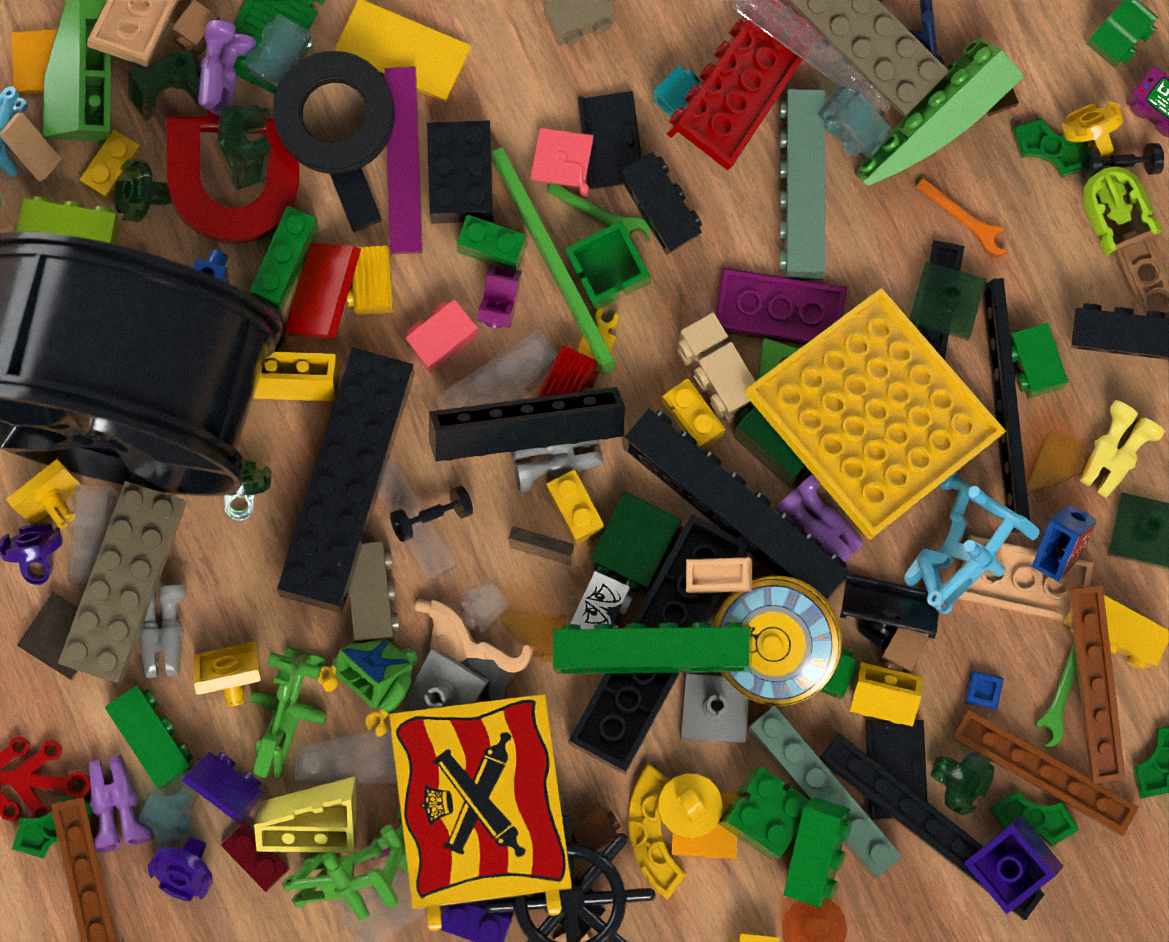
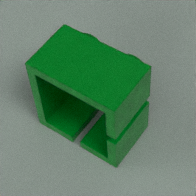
[565,220,651,311]
[718,767,810,860]

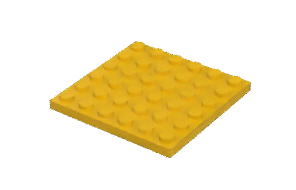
[744,288,1006,540]

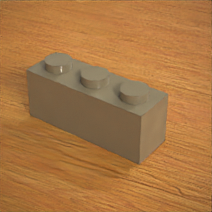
[349,541,400,642]

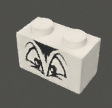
[570,571,633,629]

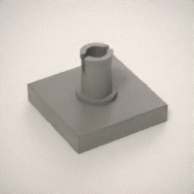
[401,648,489,711]
[681,674,749,744]

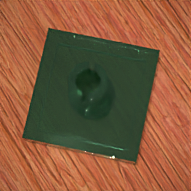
[909,262,986,341]
[1107,493,1169,570]

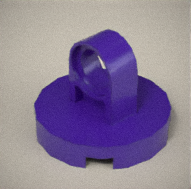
[0,523,63,585]
[148,836,213,901]

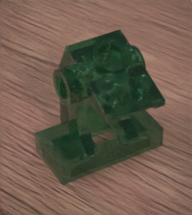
[128,51,201,121]
[217,105,271,190]

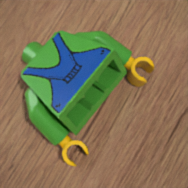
[318,639,417,737]

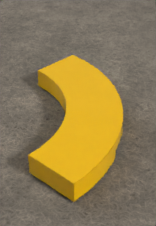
[628,763,687,900]

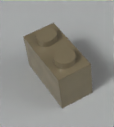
[544,0,615,46]

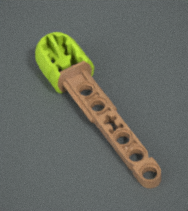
[1082,166,1169,362]

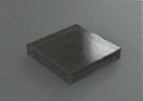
[509,527,574,566]
[17,592,78,681]

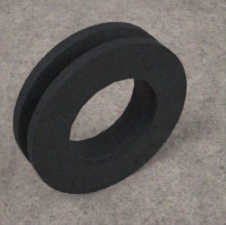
[273,51,395,174]

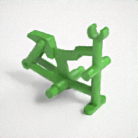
[250,648,328,779]
[282,810,408,920]

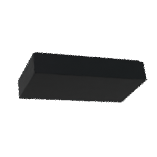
[330,168,382,233]

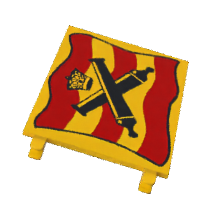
[389,694,572,931]

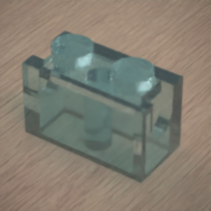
[246,14,313,90]
[817,85,893,159]

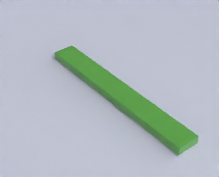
[492,147,615,375]

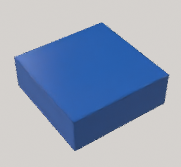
[965,671,1004,710]

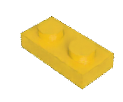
[79,129,142,199]

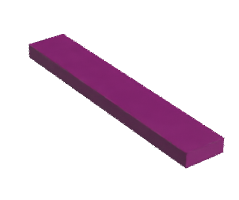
[384,67,423,254]

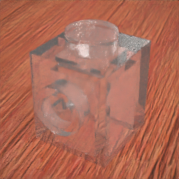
[460,580,512,633]

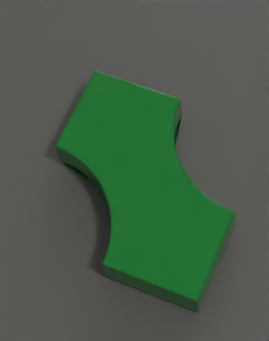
[1011,118,1085,178]
[1132,726,1169,799]
[989,790,1079,847]
[10,795,92,858]

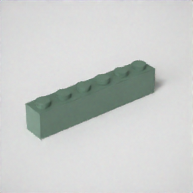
[779,89,825,280]
[748,705,903,879]

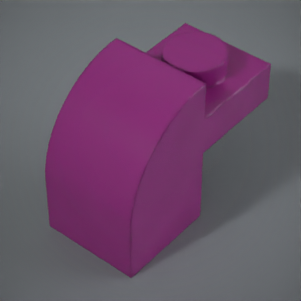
[477,265,522,328]

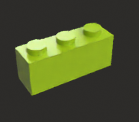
[16,196,121,244]

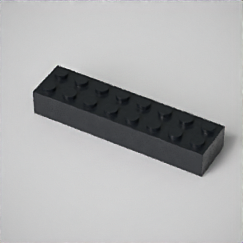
[277,347,415,614]
[623,408,849,601]
[569,514,749,775]

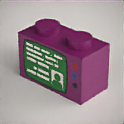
[1127,66,1169,137]

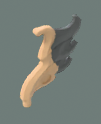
[415,599,533,701]

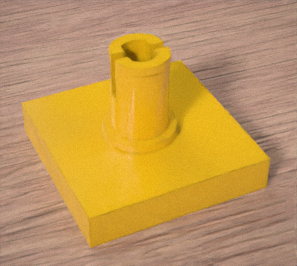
[6,459,84,528]
[194,641,261,707]

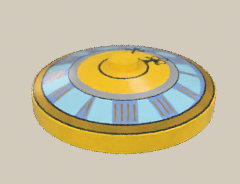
[713,576,842,706]

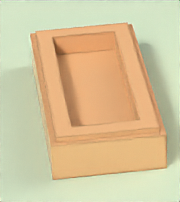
[0,112,61,181]
[686,558,752,593]

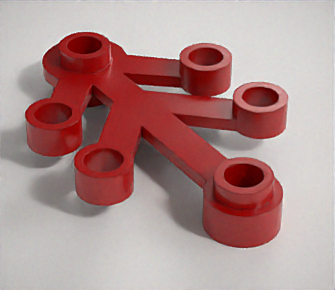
[0,737,91,821]

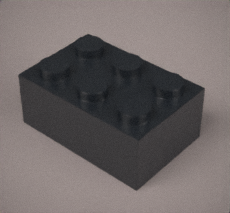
[427,120,494,224]

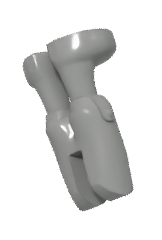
[511,440,604,493]
[138,585,187,678]

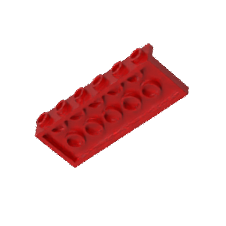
[666,0,820,171]

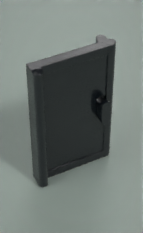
[577,91,642,190]
[840,573,939,639]
[866,720,928,820]

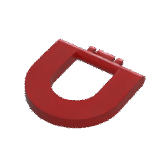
[166,106,300,244]

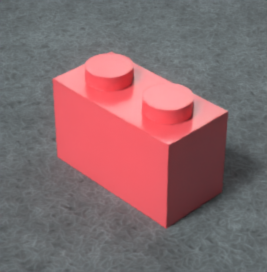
[405,299,479,373]

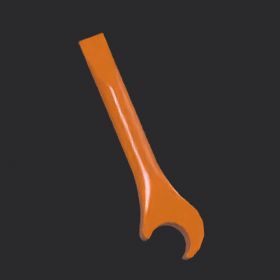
[915,178,1008,257]

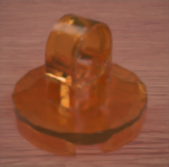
[781,899,847,942]

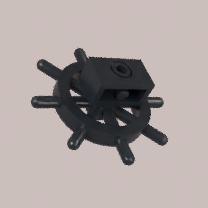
[484,814,656,942]

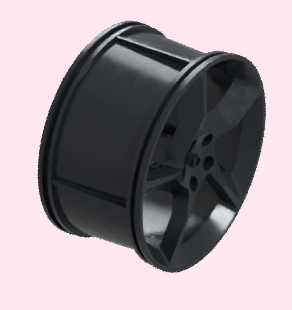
[0,232,282,496]

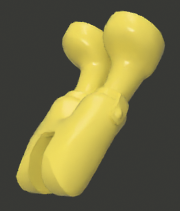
[1079,400,1165,498]

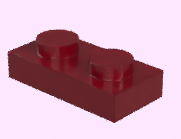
[221,822,290,893]

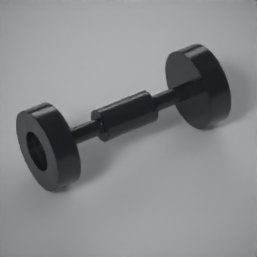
[1082,143,1164,179]
[390,485,473,542]

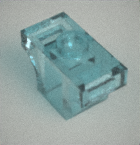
[137,787,198,849]

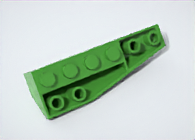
[43,0,111,142]
[855,38,1024,186]

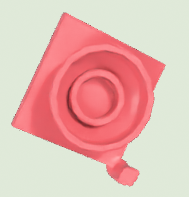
[530,128,594,197]

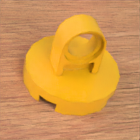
[1060,101,1124,159]
[658,773,723,839]

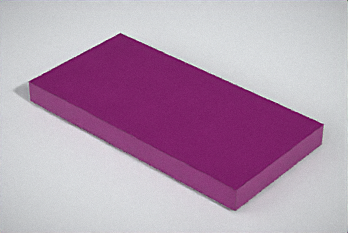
[716,268,847,345]

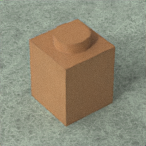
[172,0,220,55]
[880,627,929,674]

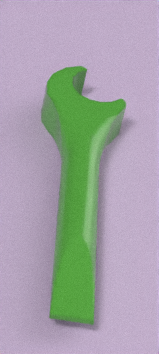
[546,183,650,240]
[1035,643,1077,748]

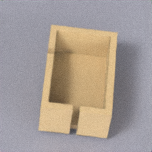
[676,312,756,425]

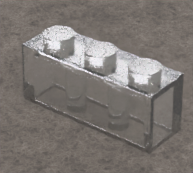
[68,485,119,586]

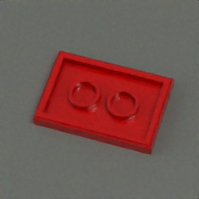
[284,243,361,339]

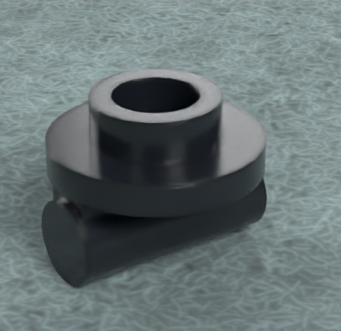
[858,620,894,649]

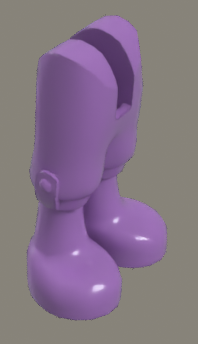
[198,20,256,118]
[774,474,864,563]
[89,754,153,853]

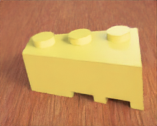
[254,776,359,853]

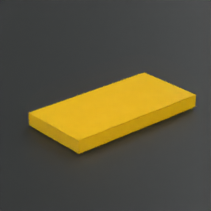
[334,0,472,103]

